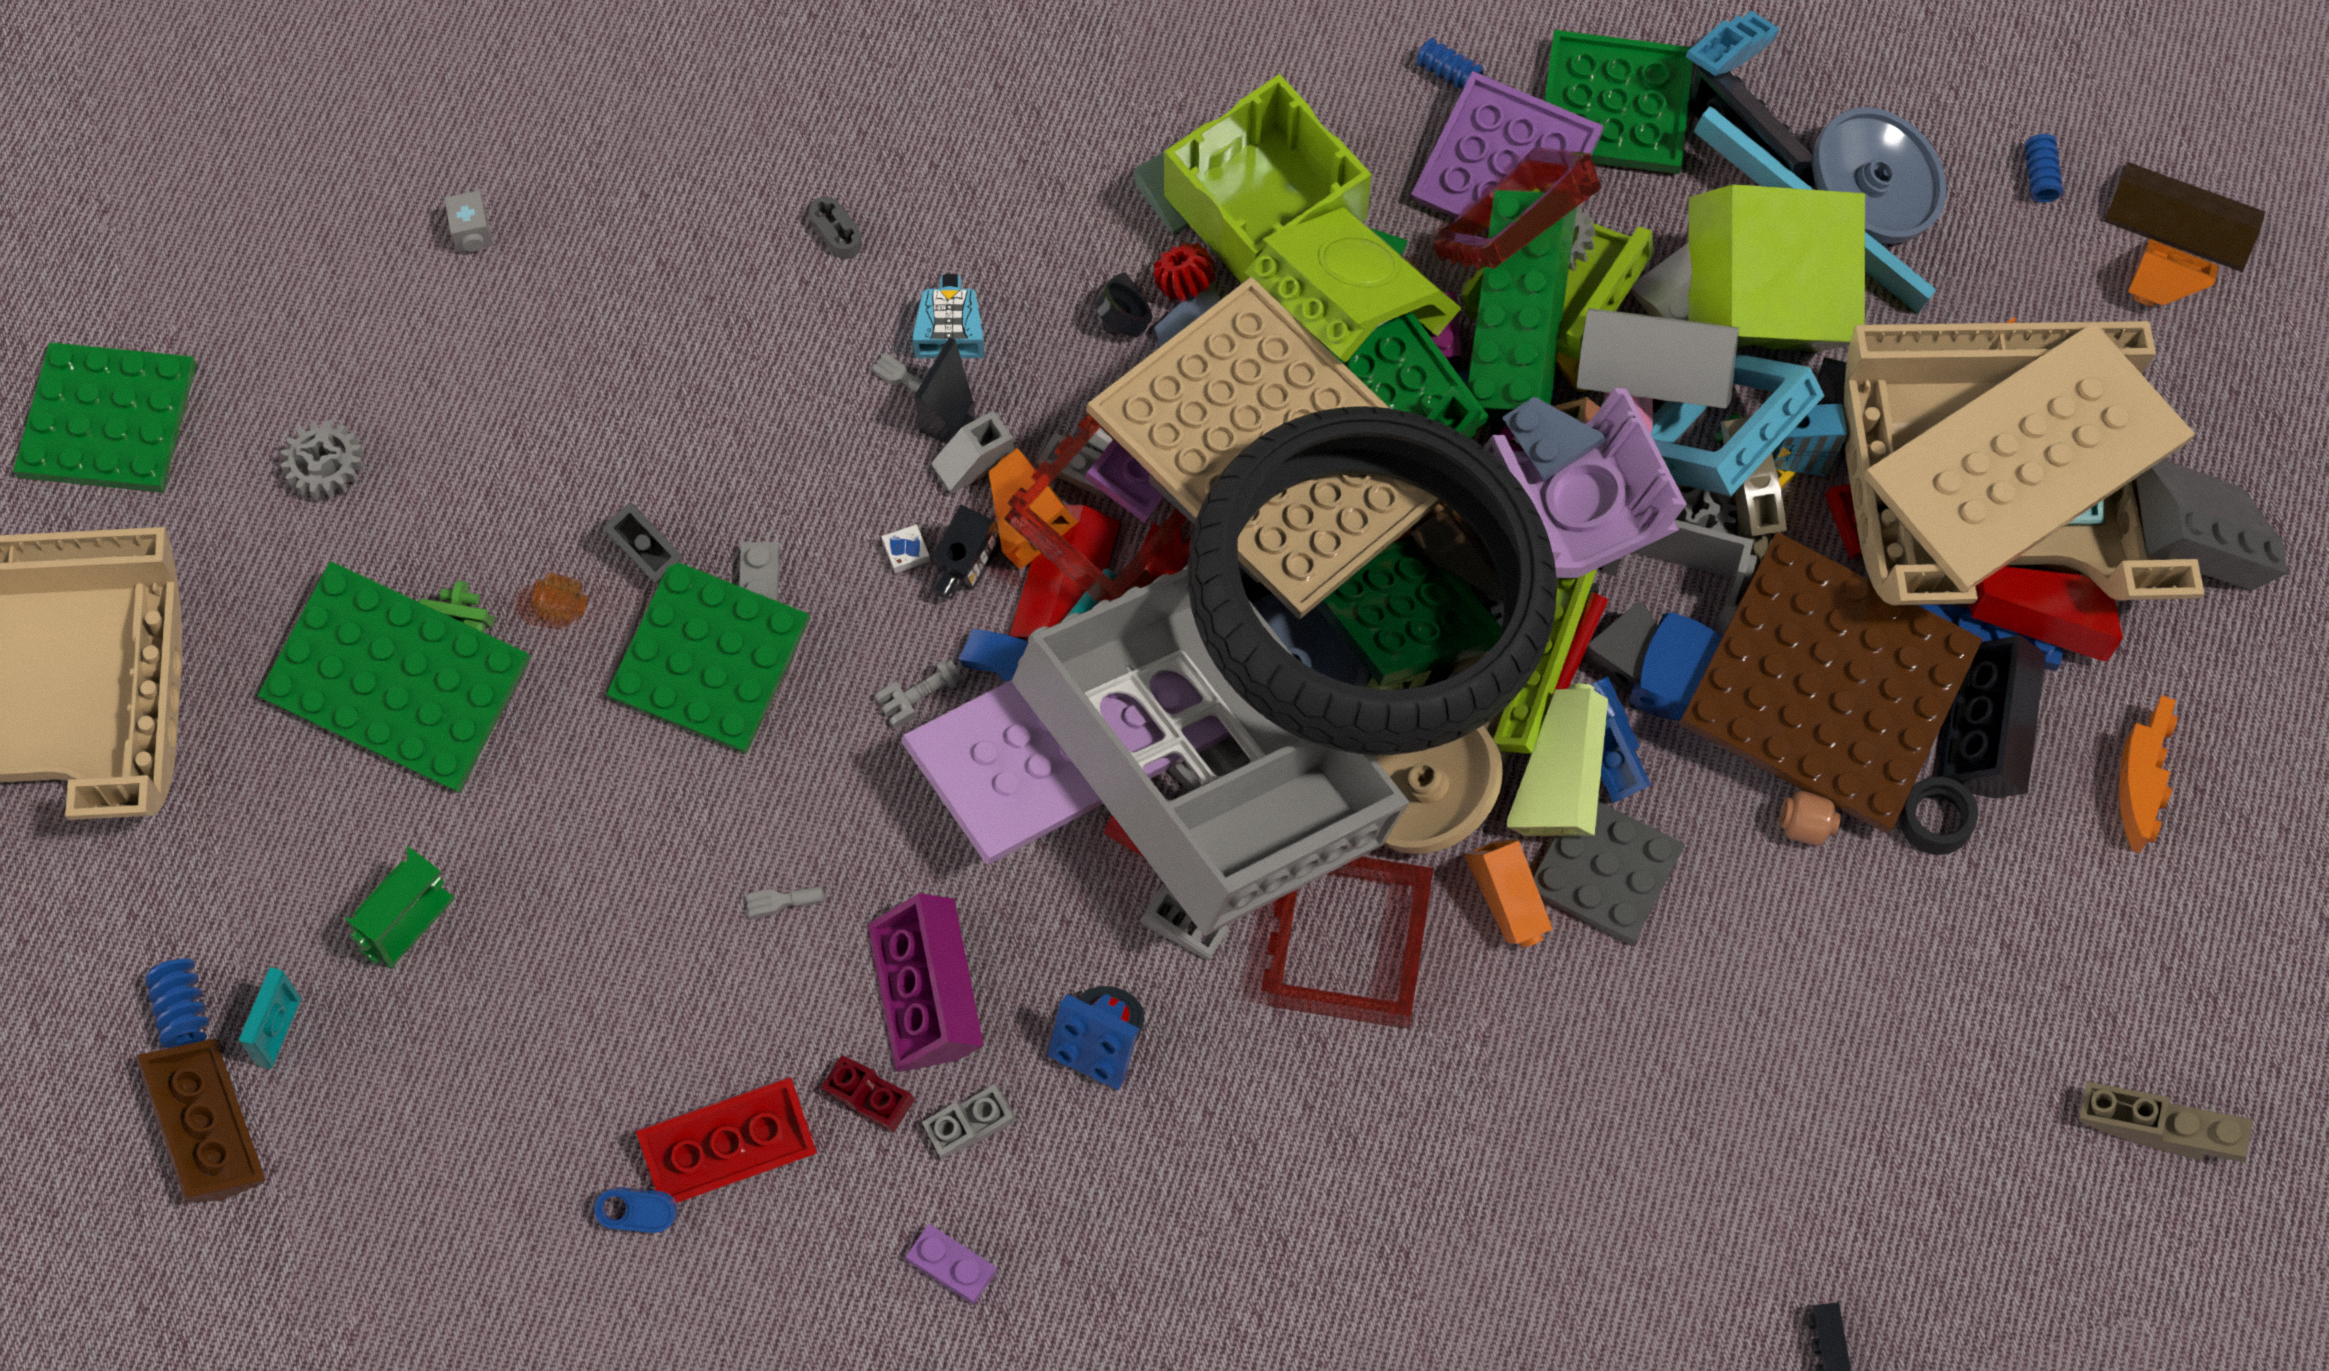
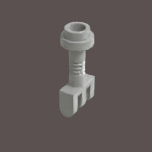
[875,660,962,728]

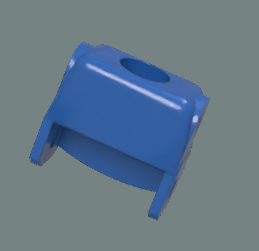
[1629,612,1723,721]

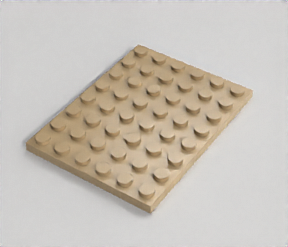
[1086,277,1442,619]

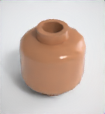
[1779,791,1841,846]

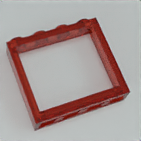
[1004,413,1187,603]
[1261,857,1434,1029]

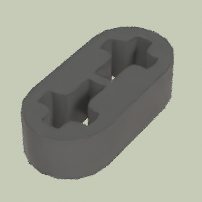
[809,196,862,259]

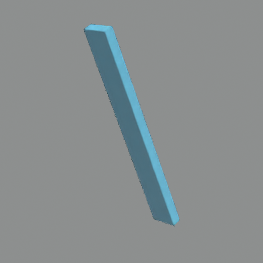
[1694,107,1936,314]

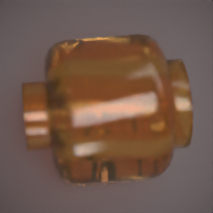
[530,572,589,627]

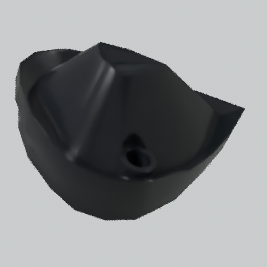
[1095,272,1153,338]

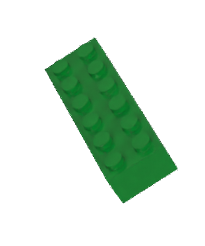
[1468,190,1577,419]

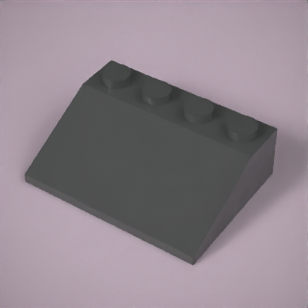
[2136,459,2288,591]

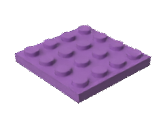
[1411,71,1604,233]

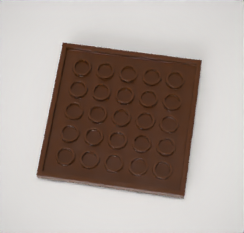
[1678,532,1983,834]

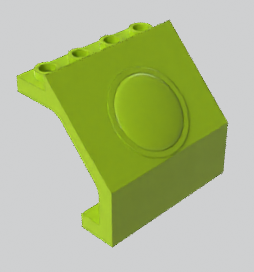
[1245,207,1461,362]

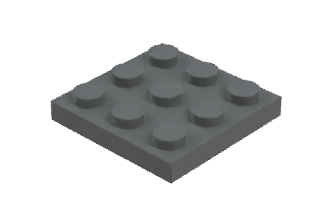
[1533,801,1685,947]

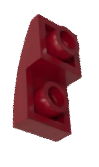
[820,1055,915,1133]

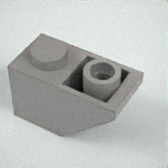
[931,410,1014,494]

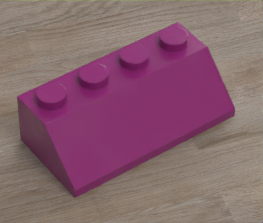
[868,893,984,1072]

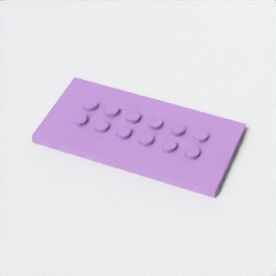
[902,671,1232,865]

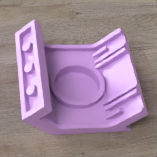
[1483,388,1687,578]

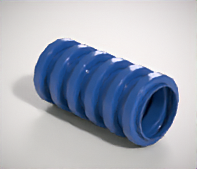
[1417,38,1484,89]
[2024,134,2063,202]

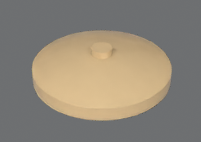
[1373,725,1503,854]

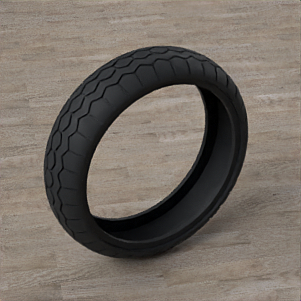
[1187,406,1557,755]

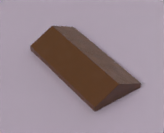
[136,1038,265,1202]

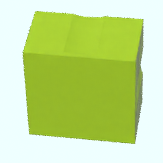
[1164,74,1372,283]
[1688,184,1865,352]

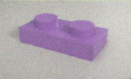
[905,1224,997,1305]

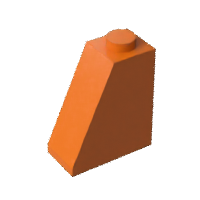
[988,448,1078,570]
[1464,839,1553,948]

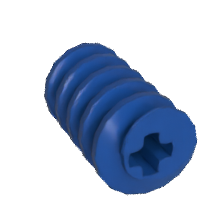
[145,958,209,1048]

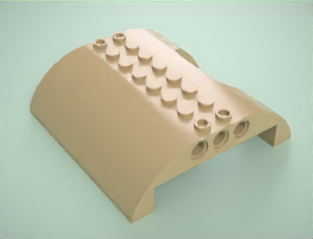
[1843,321,2204,605]
[0,527,182,820]

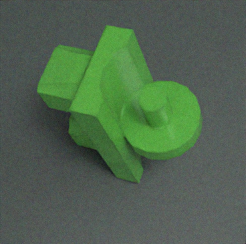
[419,580,495,633]

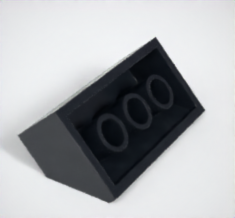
[1688,66,1814,186]
[1937,635,2046,798]

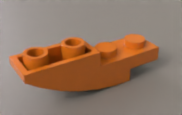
[2119,695,2178,854]

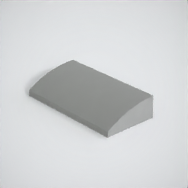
[1577,308,1739,409]

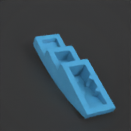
[1686,11,1780,76]

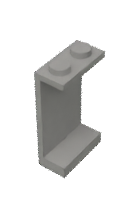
[1602,520,1757,606]

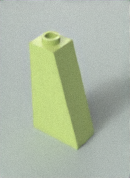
[1507,683,1608,836]

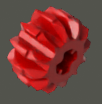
[1153,241,1216,302]

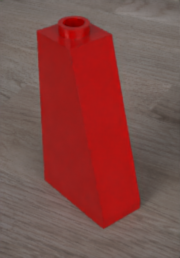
[1969,566,2123,662]

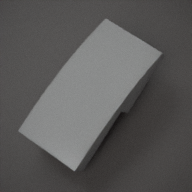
[922,1083,1017,1158]

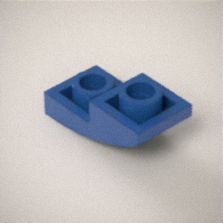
[959,628,1029,682]

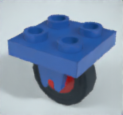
[1047,986,1145,1090]

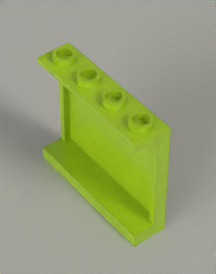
[1462,188,1654,360]

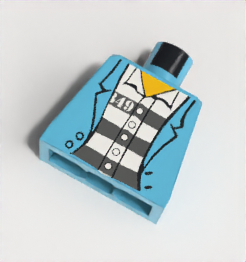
[913,274,985,358]

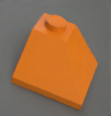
[2128,239,2219,307]

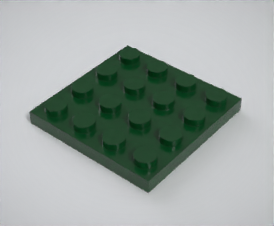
[1316,534,1502,686]

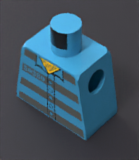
[1772,404,1847,476]

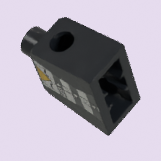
[932,504,1001,600]

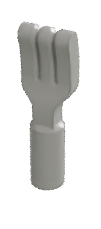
[871,352,923,393]
[746,886,825,919]

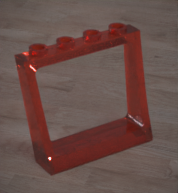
[1433,147,1602,270]

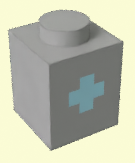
[444,190,493,253]

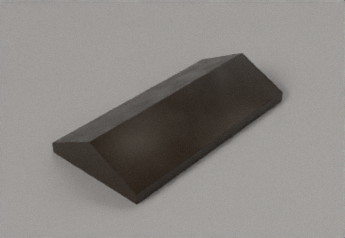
[2104,162,2266,272]

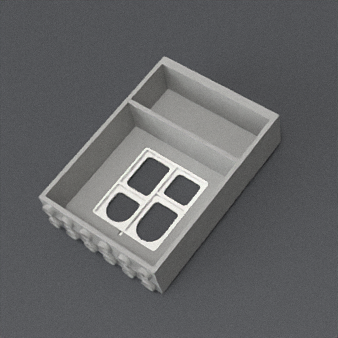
[1011,565,1410,936]

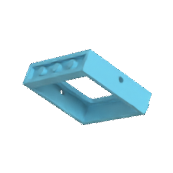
[1651,354,1824,496]

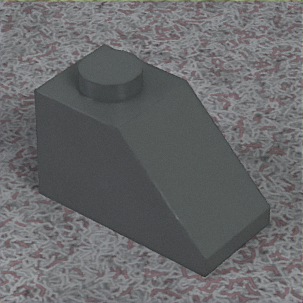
[602,502,683,583]

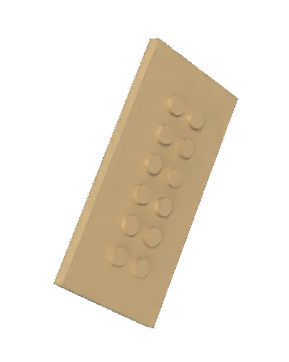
[1863,322,2195,594]

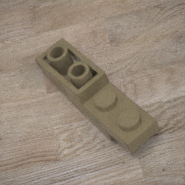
[1721,416,1787,572]
[2079,1081,2253,1163]

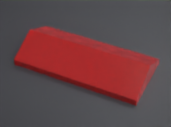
[1009,505,1121,642]
[636,1076,817,1203]

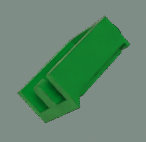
[345,845,455,969]

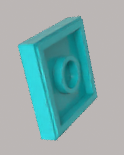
[238,967,302,1070]

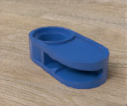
[594,1187,678,1233]

